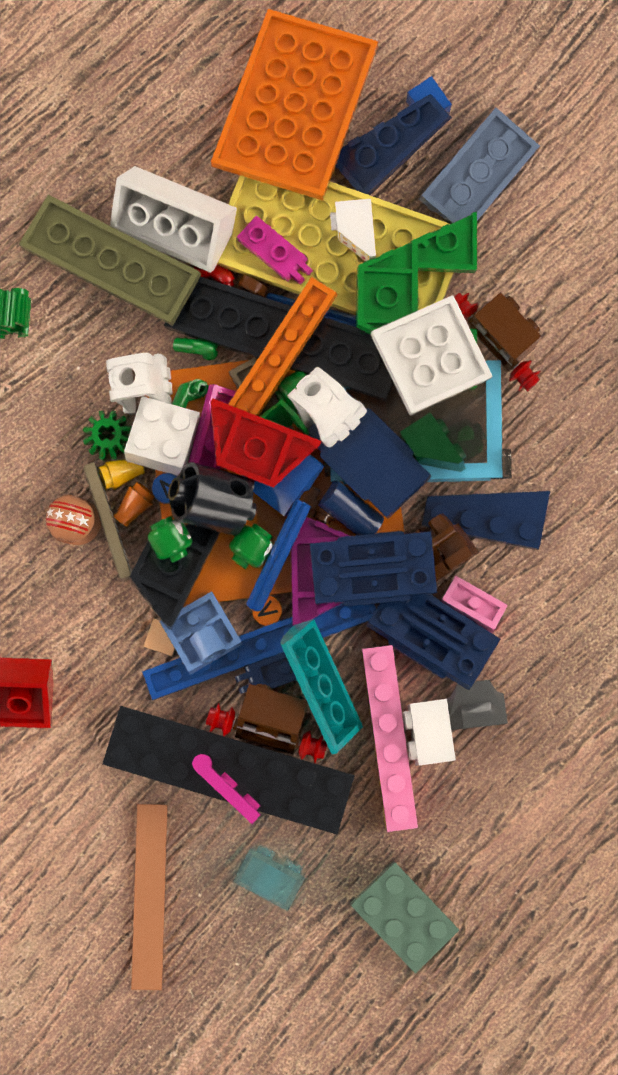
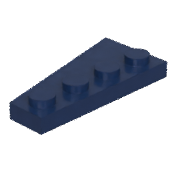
[336,94,452,195]
[421,491,550,550]

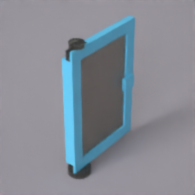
[324,360,512,484]

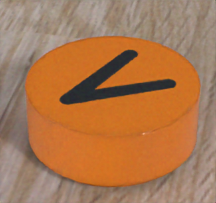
[252,596,282,626]

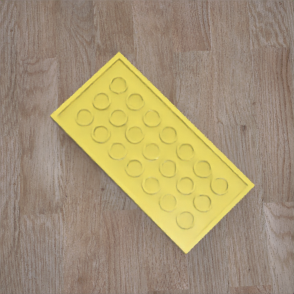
[217,176,454,315]

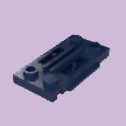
[307,408,431,519]
[310,531,437,606]
[366,594,501,690]

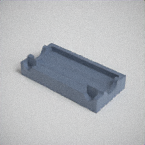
[419,108,540,224]

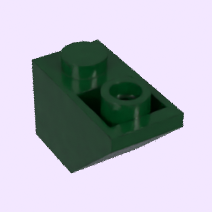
[400,412,466,472]

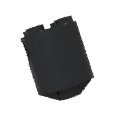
[168,462,257,536]

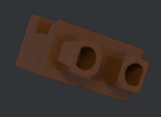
[413,513,480,582]

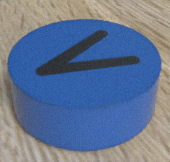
[152,473,177,504]

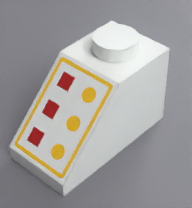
[330,199,376,262]

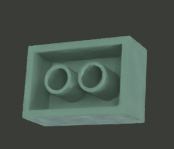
[350,861,459,974]

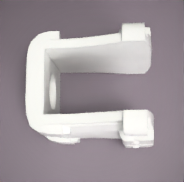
[106,353,173,415]
[287,367,367,447]

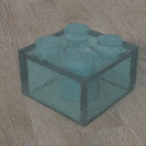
[233,844,306,911]

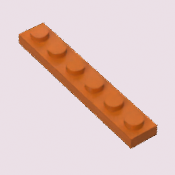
[229,277,338,416]

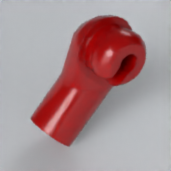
[194,265,235,287]

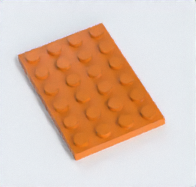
[211,9,378,201]

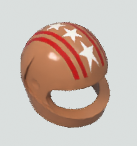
[45,494,101,545]

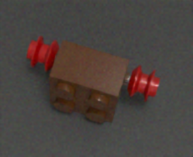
[454,292,541,392]
[206,684,327,764]

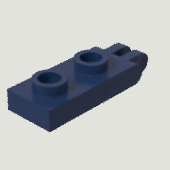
[235,652,297,694]

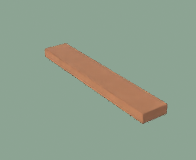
[131,804,168,990]

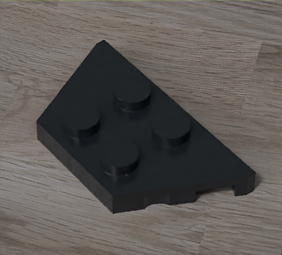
[129,524,220,630]

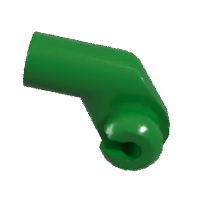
[173,337,218,361]
[172,379,209,408]

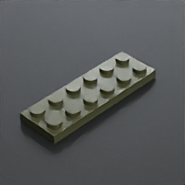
[19,195,201,326]

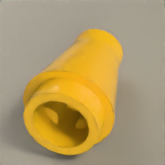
[98,460,145,490]

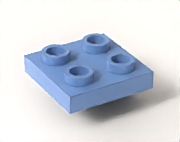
[159,591,243,675]

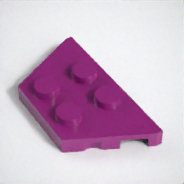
[291,517,349,626]

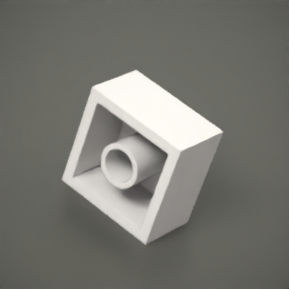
[124,396,200,476]
[403,699,456,766]

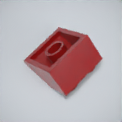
[0,658,54,728]

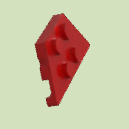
[210,398,322,488]

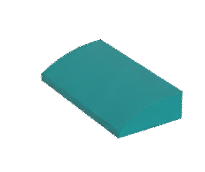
[280,619,363,755]

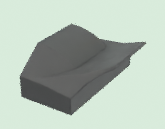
[447,680,508,730]

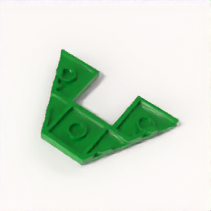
[356,212,477,390]

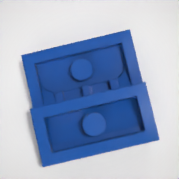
[253,454,324,516]

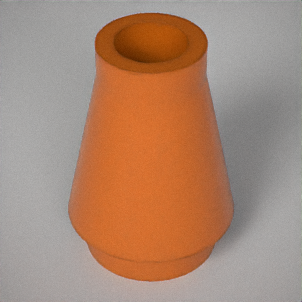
[113,481,155,527]

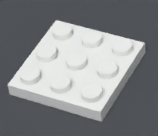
[370,295,493,415]

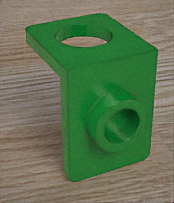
[260,399,310,435]

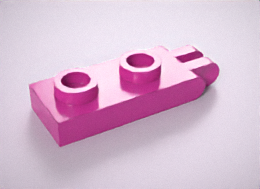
[237,215,313,285]

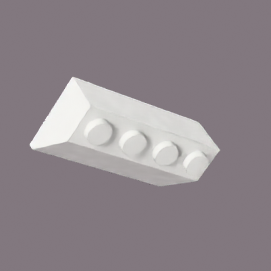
[110,166,237,273]

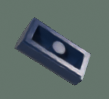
[318,480,384,535]

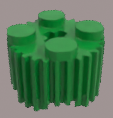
[0,288,31,339]

